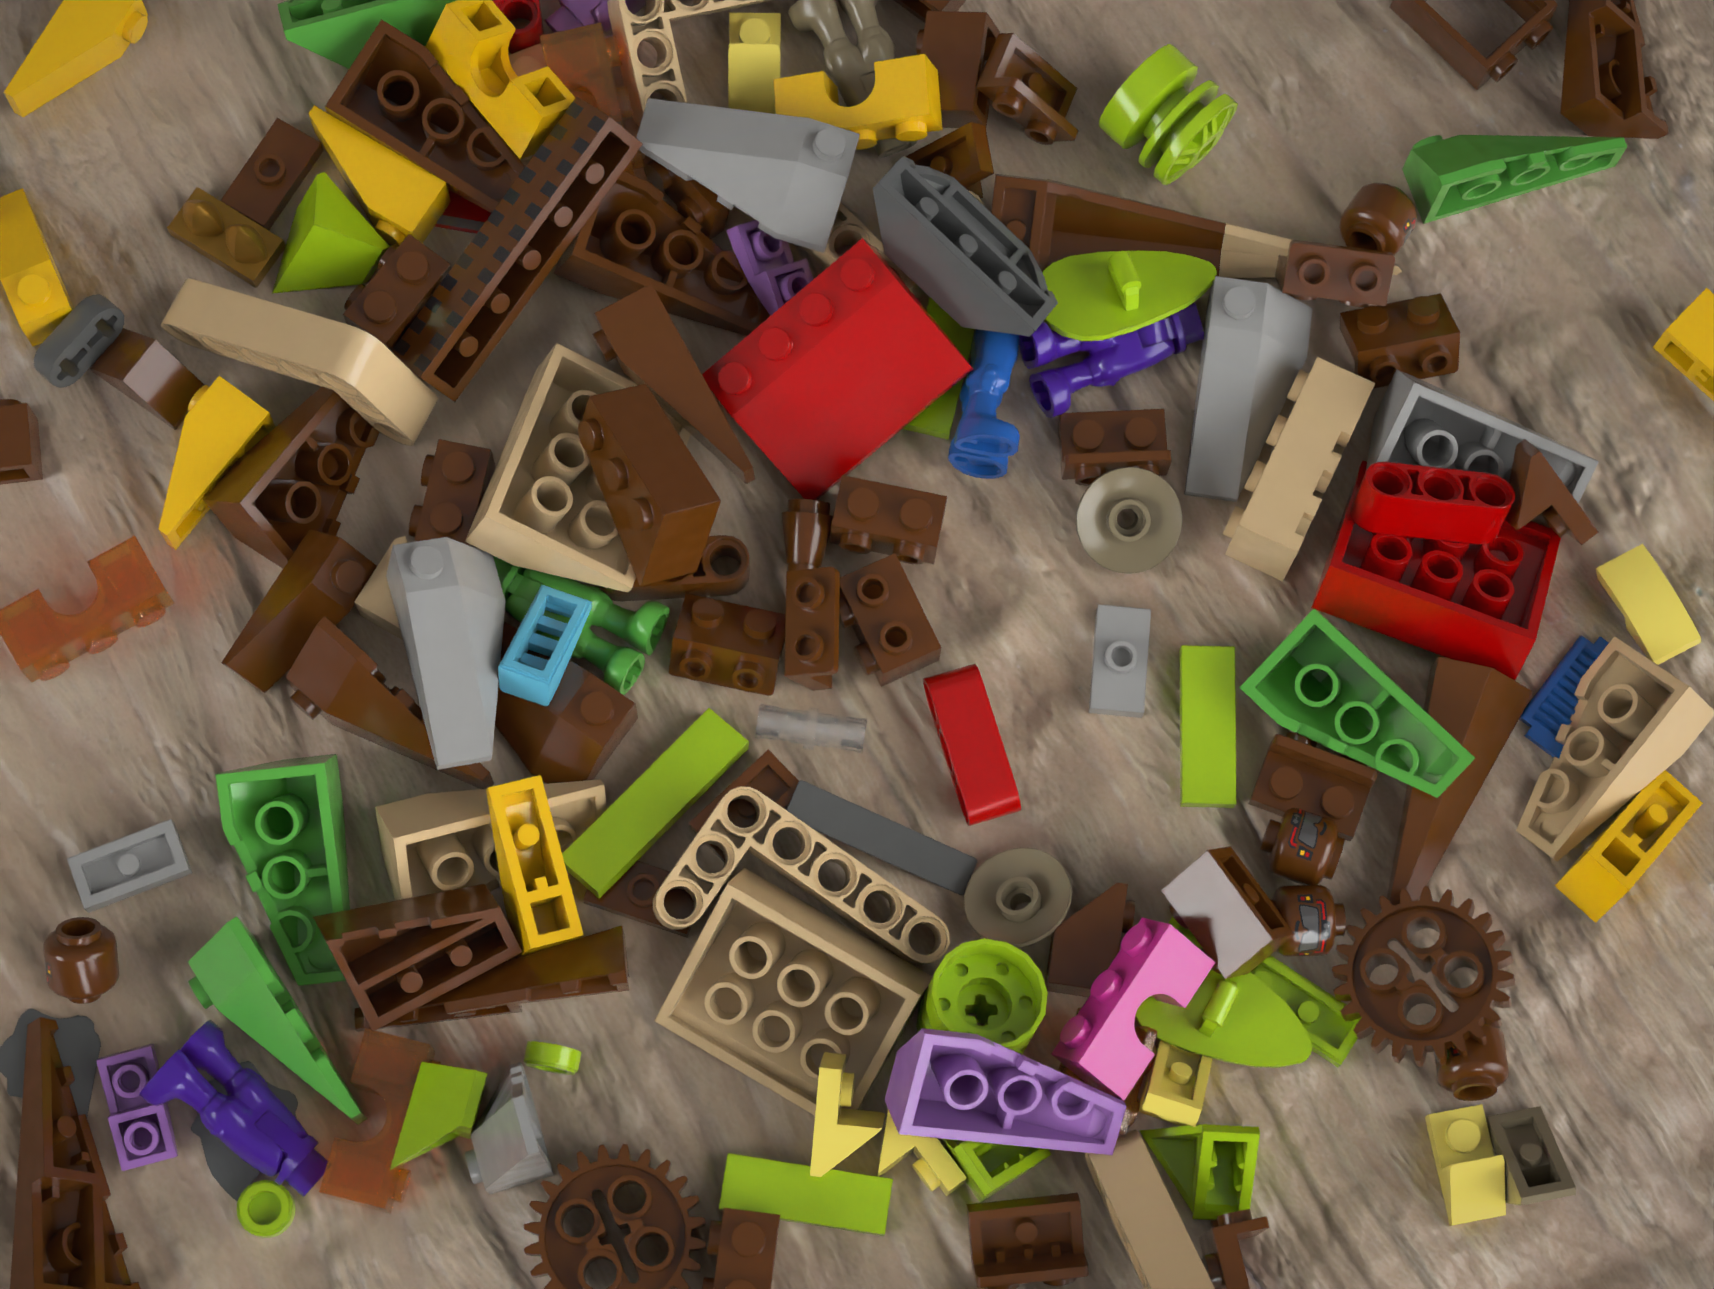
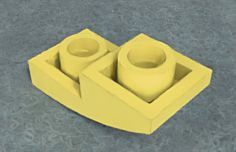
[1596,544,1701,665]

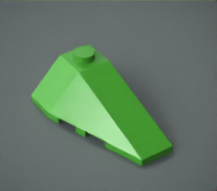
[1402,135,1627,224]

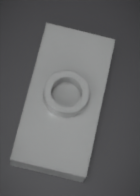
[1089,604,1151,718]
[67,819,193,913]

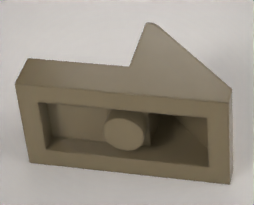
[1487,1106,1576,1205]

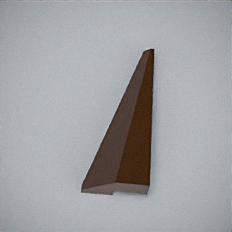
[1560,0,1668,139]
[1387,657,1532,906]
[354,925,629,1032]
[10,1017,141,1289]

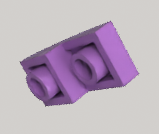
[726,220,813,315]
[96,1044,178,1171]

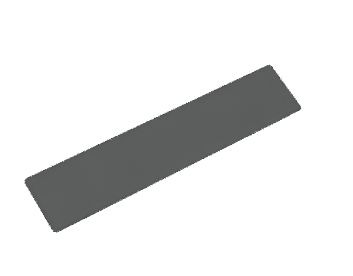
[787,780,977,896]

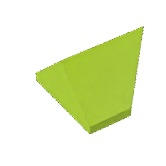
[272,172,390,294]
[390,1062,488,1170]
[1139,1124,1260,1220]
[938,1138,1052,1203]

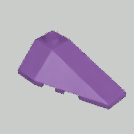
[885,1028,1126,1155]

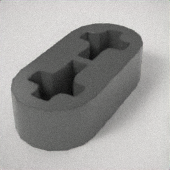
[34,294,124,388]

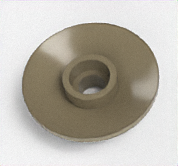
[1076,467,1183,574]
[964,848,1072,947]

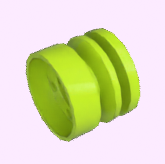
[1099,44,1238,185]
[916,938,1048,1054]

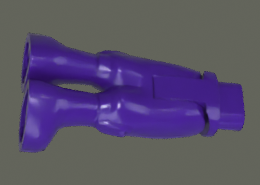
[1019,302,1204,418]
[139,1019,332,1197]

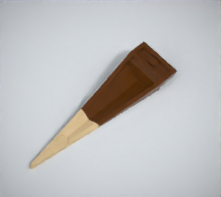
[991,174,1402,278]

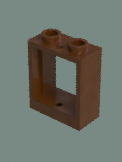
[1390,0,1558,90]

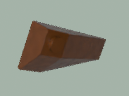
[325,19,526,213]
[554,171,770,336]
[592,283,755,484]

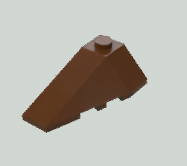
[203,387,380,569]
[286,616,494,789]
[495,621,638,784]

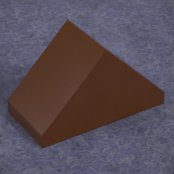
[90,328,205,430]

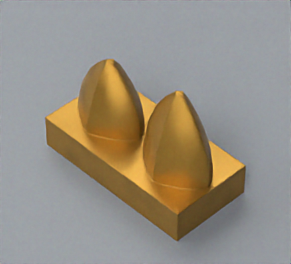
[167,187,286,288]

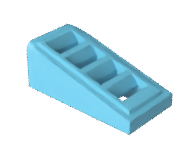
[498,584,592,706]

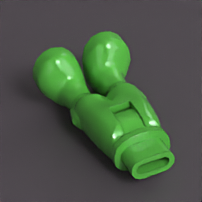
[493,556,670,695]

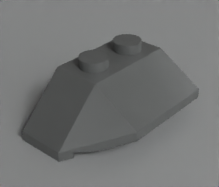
[872,156,1058,336]

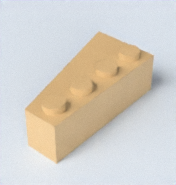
[1222,357,1375,581]

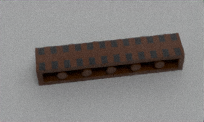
[391,97,643,402]

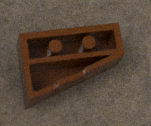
[578,384,721,586]

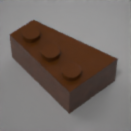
[313,884,522,1031]

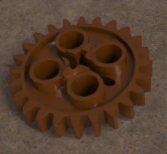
[1332,886,1515,1067]
[524,1144,707,1289]

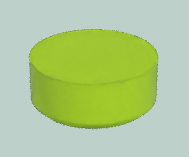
[523,1041,582,1075]
[237,1180,295,1238]

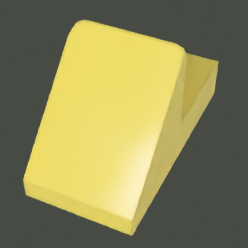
[728,12,781,114]
[1138,1040,1213,1127]
[810,1052,885,1177]
[1425,1104,1506,1226]
[877,1108,967,1197]

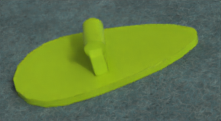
[1042,250,1217,341]
[1135,935,1312,1068]

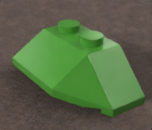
[277,0,457,69]

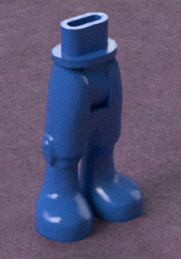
[948,329,1020,479]

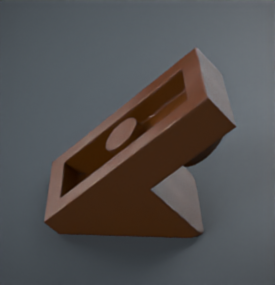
[896,122,994,199]
[1505,439,1599,545]

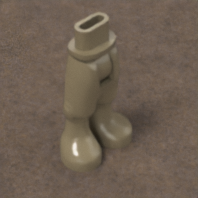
[788,0,917,158]

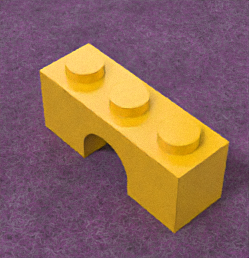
[425,0,575,159]
[773,54,943,150]

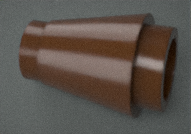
[782,499,833,571]

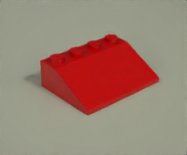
[702,238,973,500]
[1311,460,1561,680]

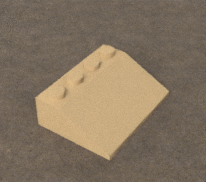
[465,343,691,592]
[655,867,932,1115]

